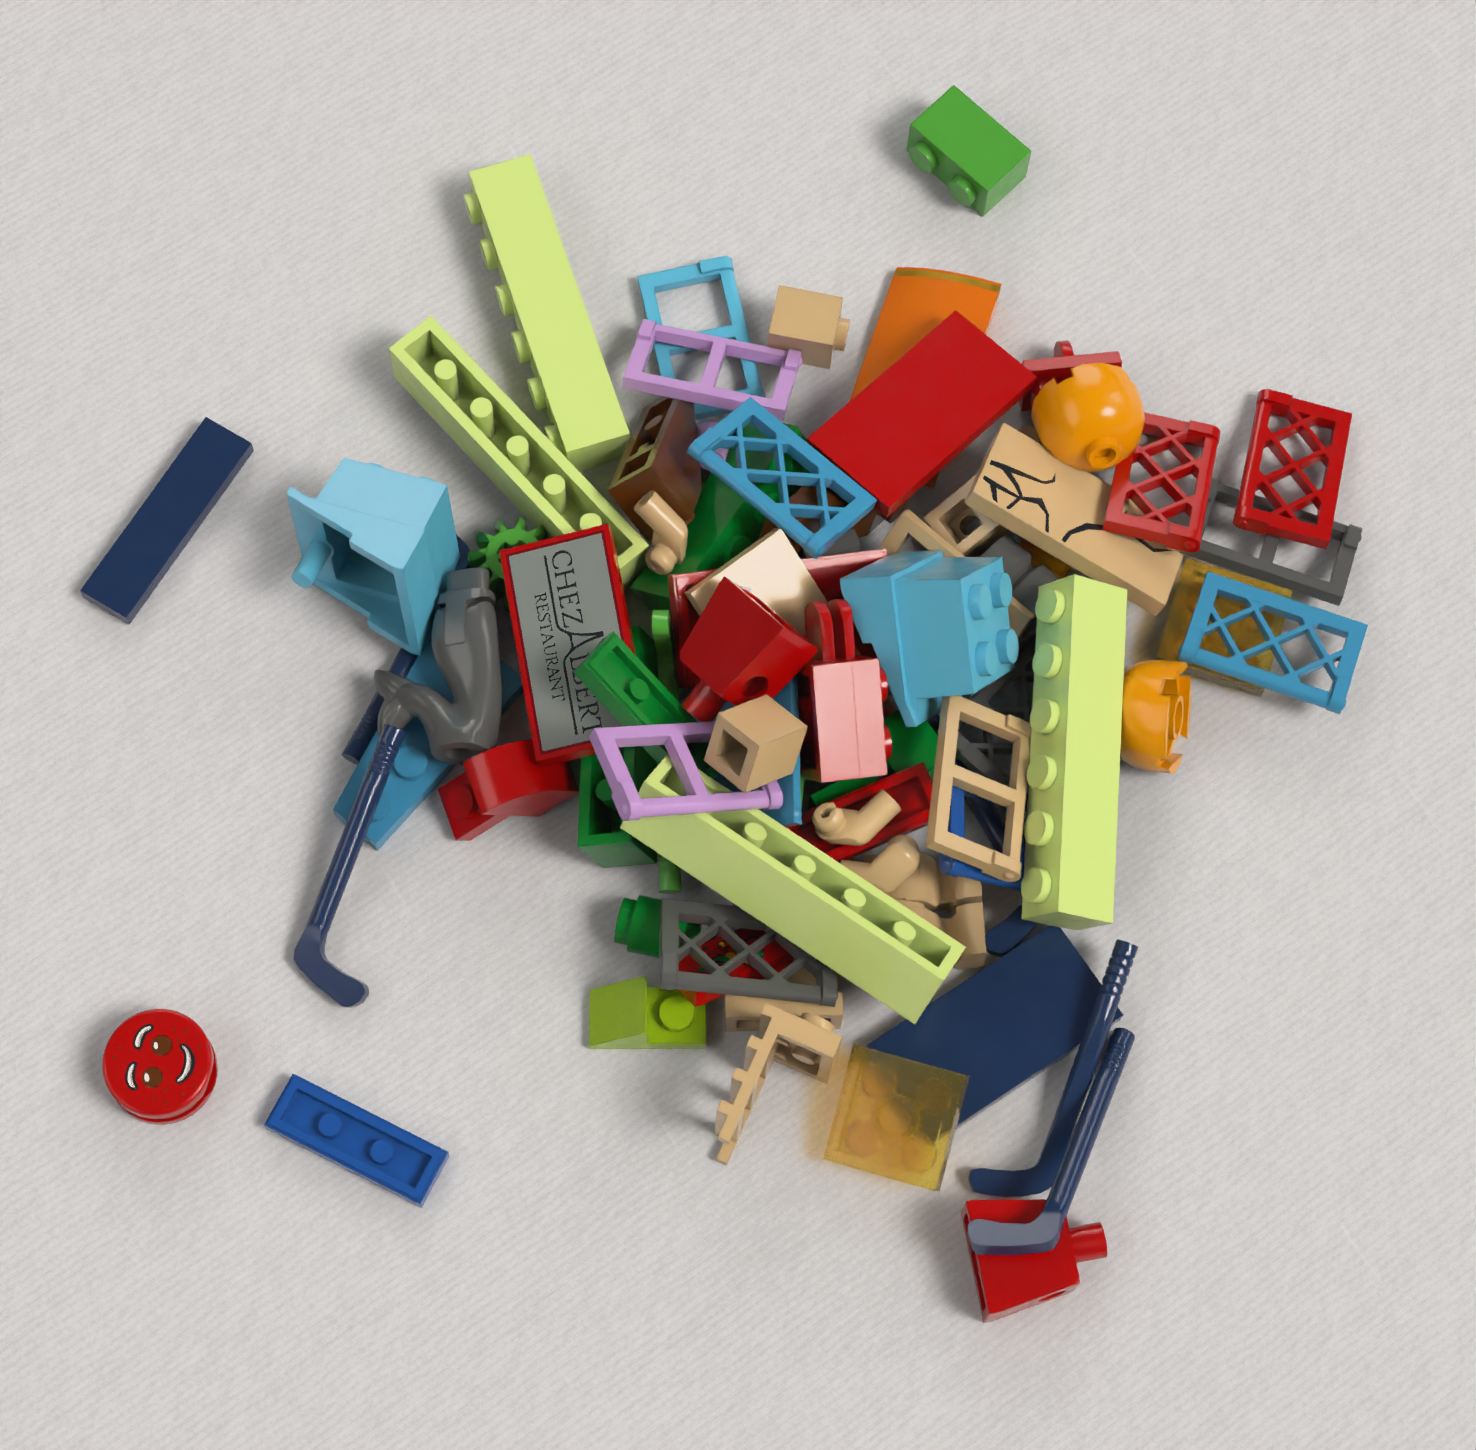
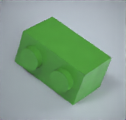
[906,85,1031,217]

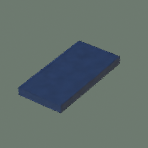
[865,925,1123,1146]

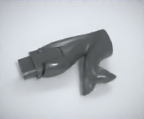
[374,568,502,765]

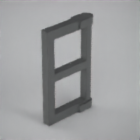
[1180,478,1362,606]

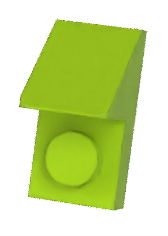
[589,977,706,1049]

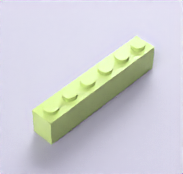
[463,154,630,471]
[388,316,649,591]
[1021,574,1128,931]
[620,754,966,1024]

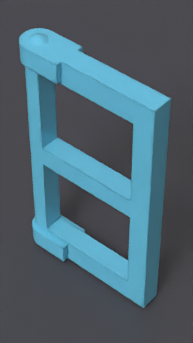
[637,256,766,420]

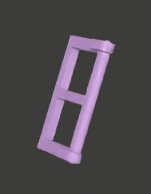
[622,319,803,421]
[589,721,783,821]

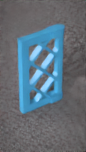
[686,397,877,559]
[1178,571,1368,714]

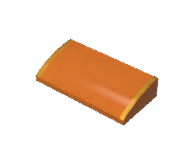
[849,267,1002,489]

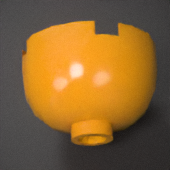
[1031,363,1145,472]
[1120,660,1191,773]

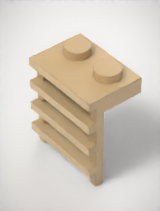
[715,1003,843,1166]

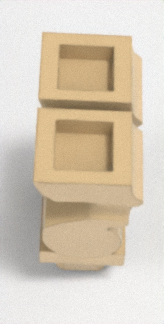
[863,852,986,970]

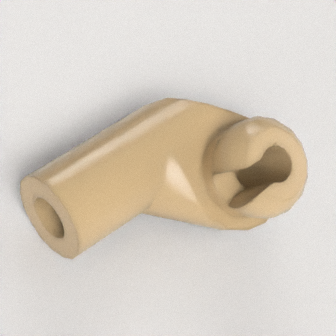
[634,490,688,575]
[812,789,901,846]
[841,835,920,893]

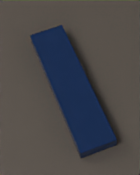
[80,417,254,625]

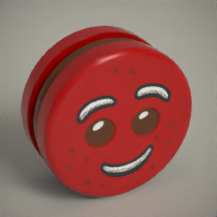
[102,1009,218,1125]

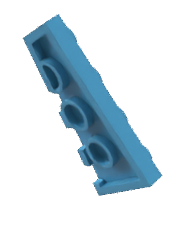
[333,637,524,851]

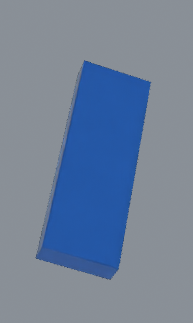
[264,1074,450,1208]

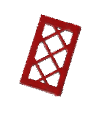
[1233,389,1352,550]
[1102,412,1221,553]

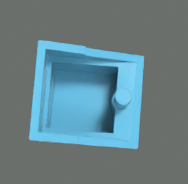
[287,458,460,656]
[840,550,1019,727]

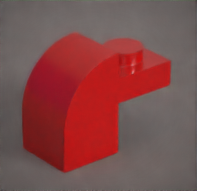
[437,739,580,841]

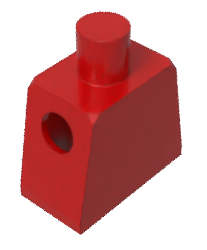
[680,576,819,722]
[961,1199,1108,1323]

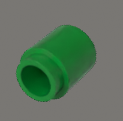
[614,895,702,958]

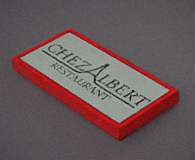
[499,524,636,767]

